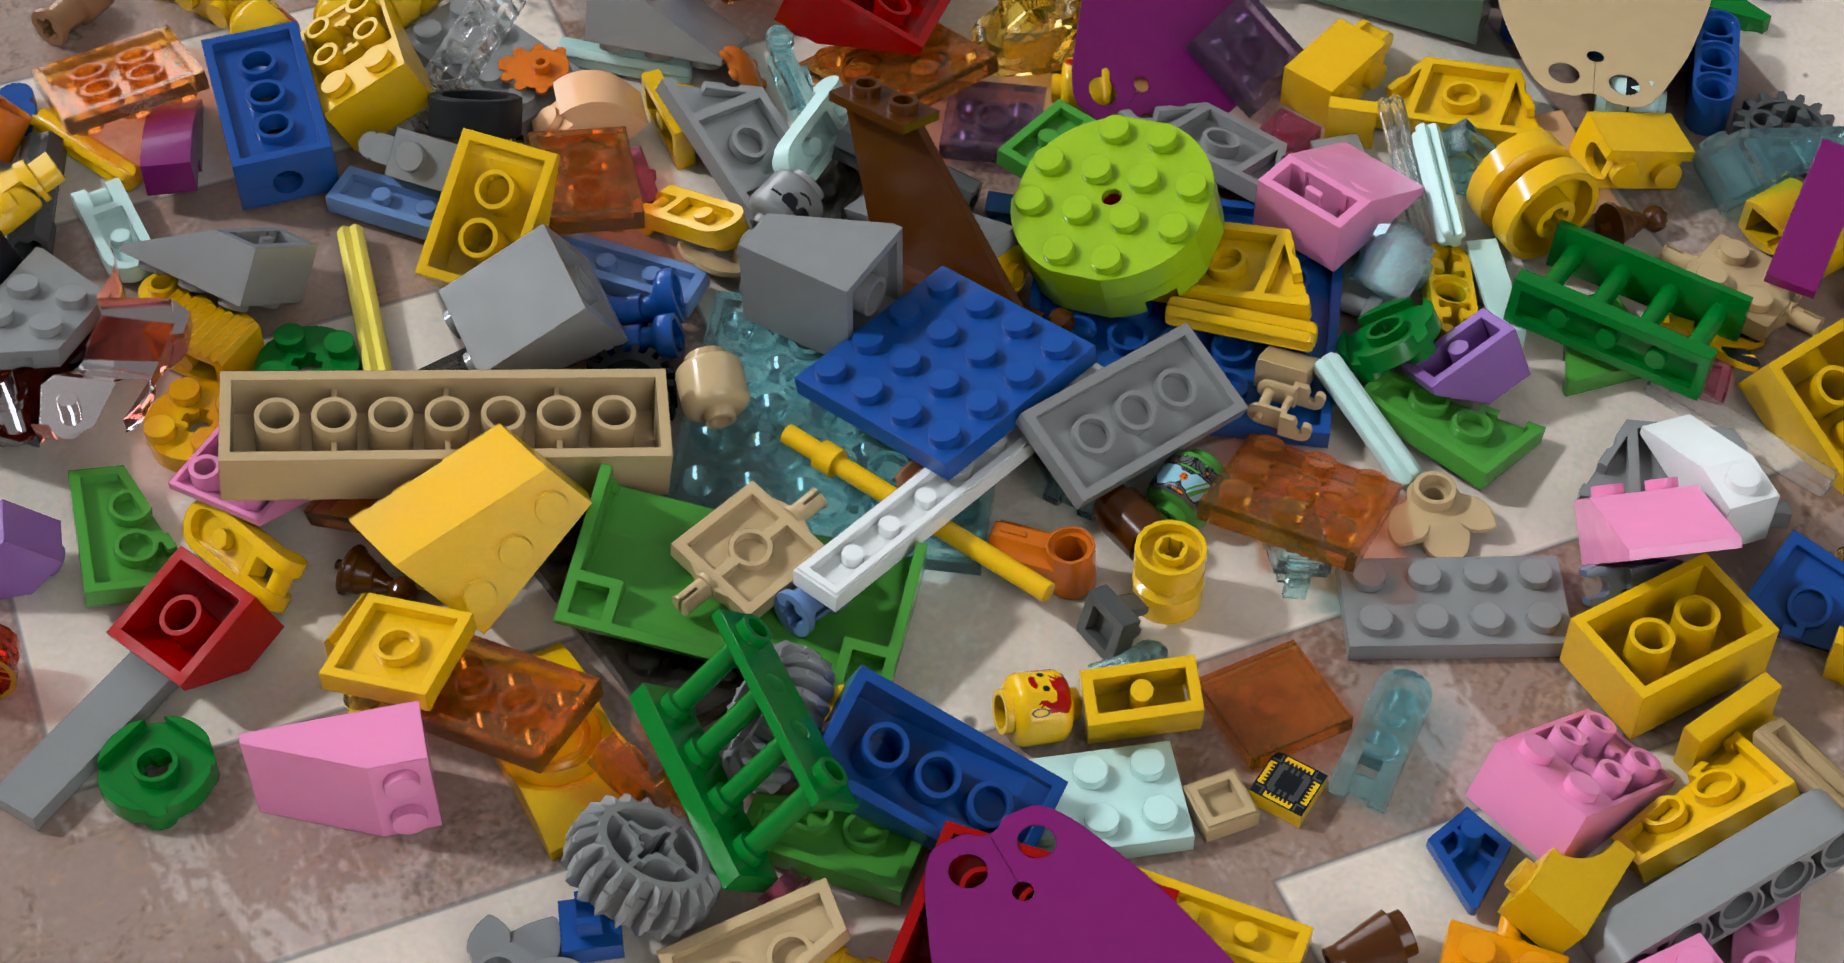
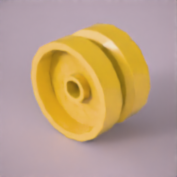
[1466,129,1599,260]

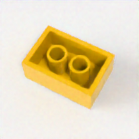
[1559,552,1780,740]

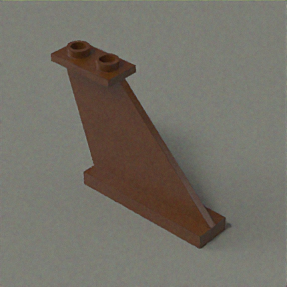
[829,76,1045,319]

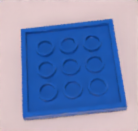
[794,266,1098,481]

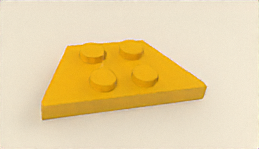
[1375,56,1543,146]
[1151,222,1312,321]

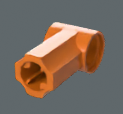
[988,520,1097,600]

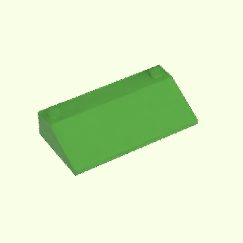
[553,463,928,688]

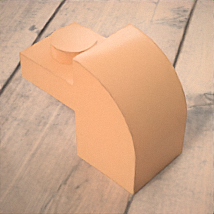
[531,69,648,156]

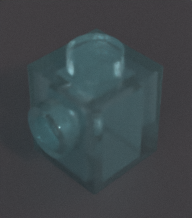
[1348,220,1436,301]

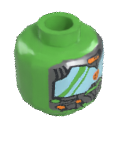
[1147,448,1228,529]

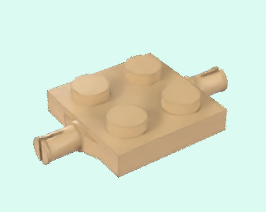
[1658,233,1825,343]
[670,480,827,618]

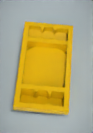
[456,642,658,861]

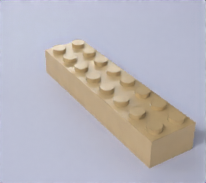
[218,369,673,501]

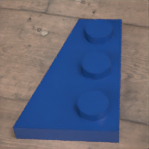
[1747,530,1844,652]

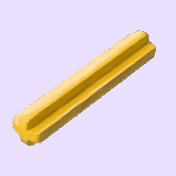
[30,108,143,192]
[1165,295,1318,353]

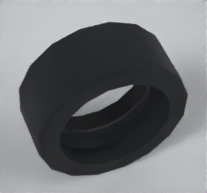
[428,90,522,140]

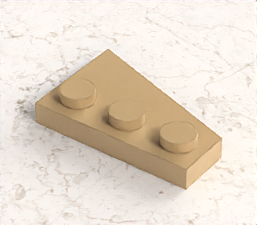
[656,877,851,963]

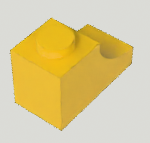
[1497,839,1636,954]

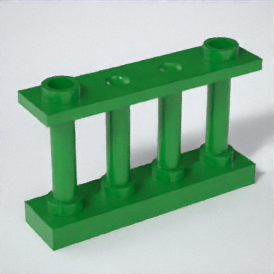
[1503,219,1754,401]
[628,608,859,893]

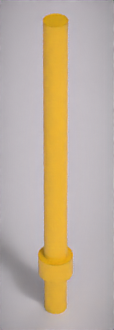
[780,424,1055,603]

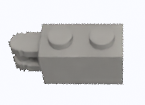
[357,127,458,192]

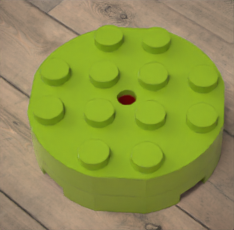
[1010,115,1224,318]

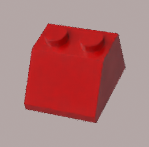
[106,546,284,691]

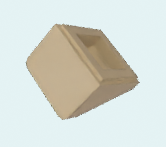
[1253,345,1320,386]

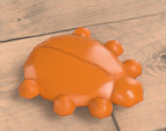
[498,44,570,95]
[719,45,769,96]

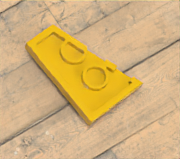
[1610,731,1800,884]

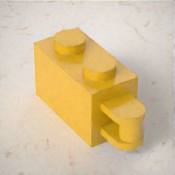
[1280,18,1394,127]

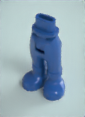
[584,268,686,360]

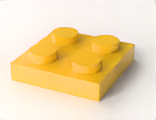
[318,593,477,711]

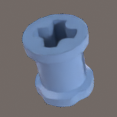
[774,587,849,637]

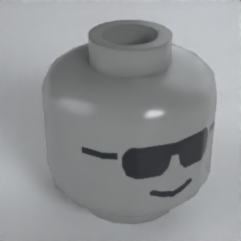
[749,169,824,228]

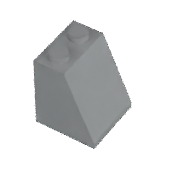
[737,213,903,355]
[439,223,628,370]

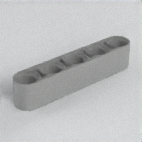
[1580,789,1844,963]

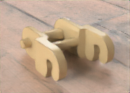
[1247,379,1326,441]

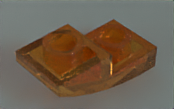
[587,732,693,829]

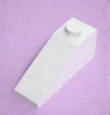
[1640,414,1780,552]

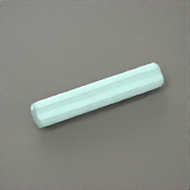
[557,37,694,84]
[1411,123,1466,247]
[1313,352,1423,489]

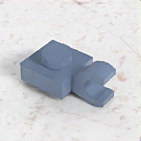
[1579,557,1684,607]

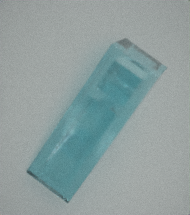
[1692,126,1844,215]

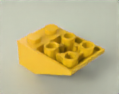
[300,0,434,152]

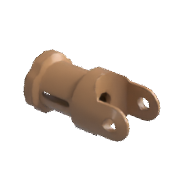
[31,0,115,46]

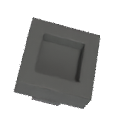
[1076,584,1149,666]

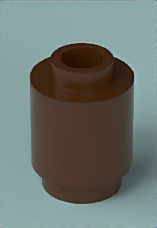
[1092,484,1169,561]

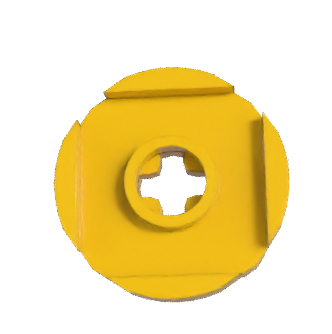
[143,377,220,472]

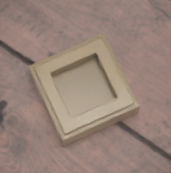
[1182,768,1260,843]

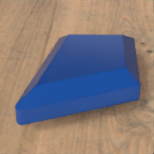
[1426,807,1512,916]

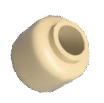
[675,345,750,429]

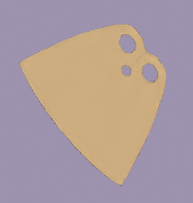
[1498,0,1711,108]

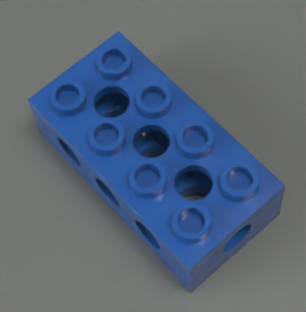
[201,21,339,211]

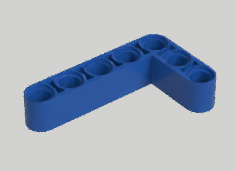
[1499,8,1741,136]

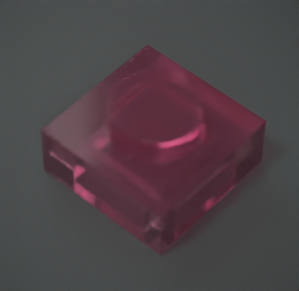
[1259,107,1322,157]

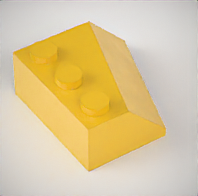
[349,423,592,635]

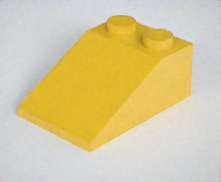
[415,128,560,288]
[1737,318,1844,495]

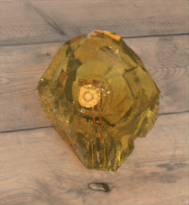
[971,0,1082,77]

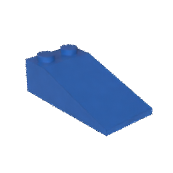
[793,664,1068,850]

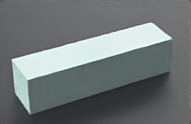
[1464,238,1527,349]

